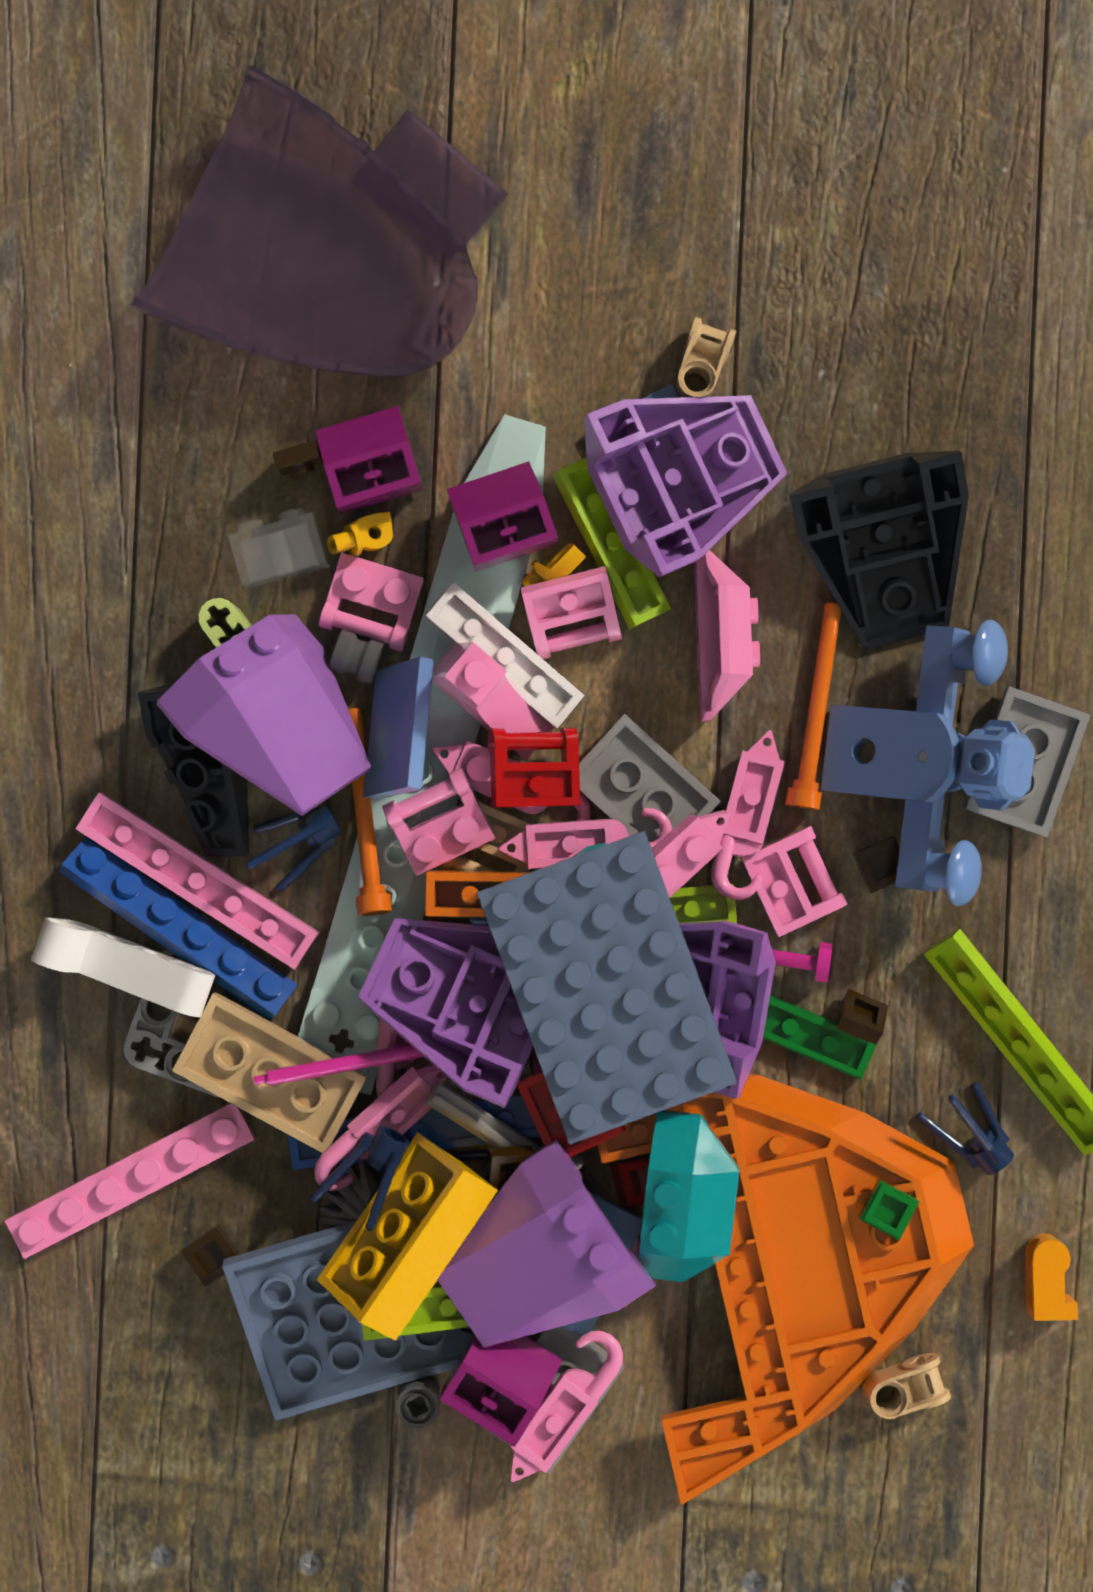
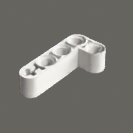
[31,917,215,1017]

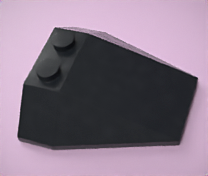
[789,451,969,650]

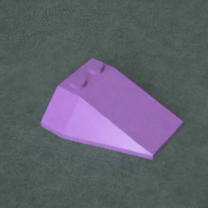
[584,395,788,577]
[157,614,371,816]
[358,918,534,1108]
[679,921,776,1099]
[437,1139,656,1347]

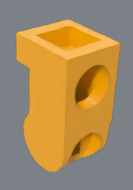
[1025,1233,1078,1321]

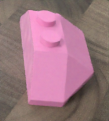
[693,550,760,722]

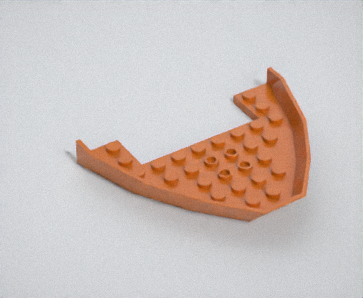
[598,1074,974,1505]

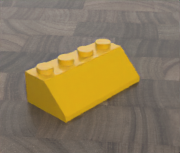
[316,1132,498,1341]

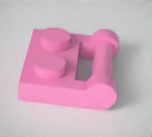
[319,552,425,652]
[520,566,622,660]
[382,768,495,876]
[740,826,848,937]

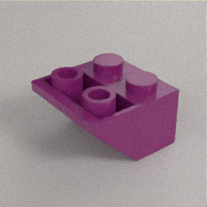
[316,406,424,514]
[447,461,558,572]
[439,1335,562,1447]

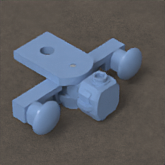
[821,620,1035,906]

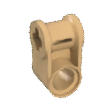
[675,317,737,398]
[862,1353,951,1419]

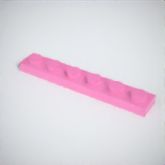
[75,792,319,970]
[5,1103,257,1259]

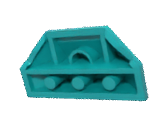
[639,1110,740,1283]

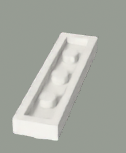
[423,582,585,729]

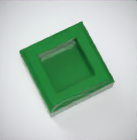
[858,1178,920,1240]

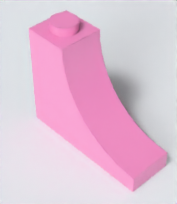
[432,642,553,761]

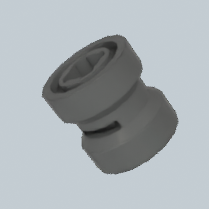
[329,629,384,684]
[396,1376,441,1429]

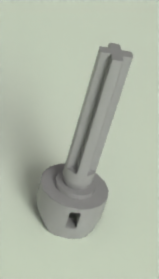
[426,1082,584,1169]

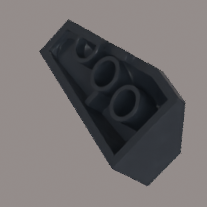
[138,683,249,857]

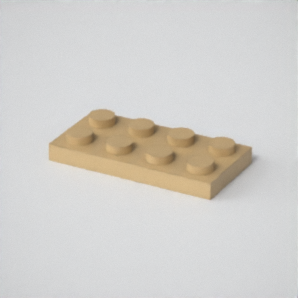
[172,992,369,1153]

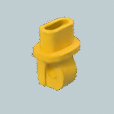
[327,512,393,556]
[521,543,586,586]

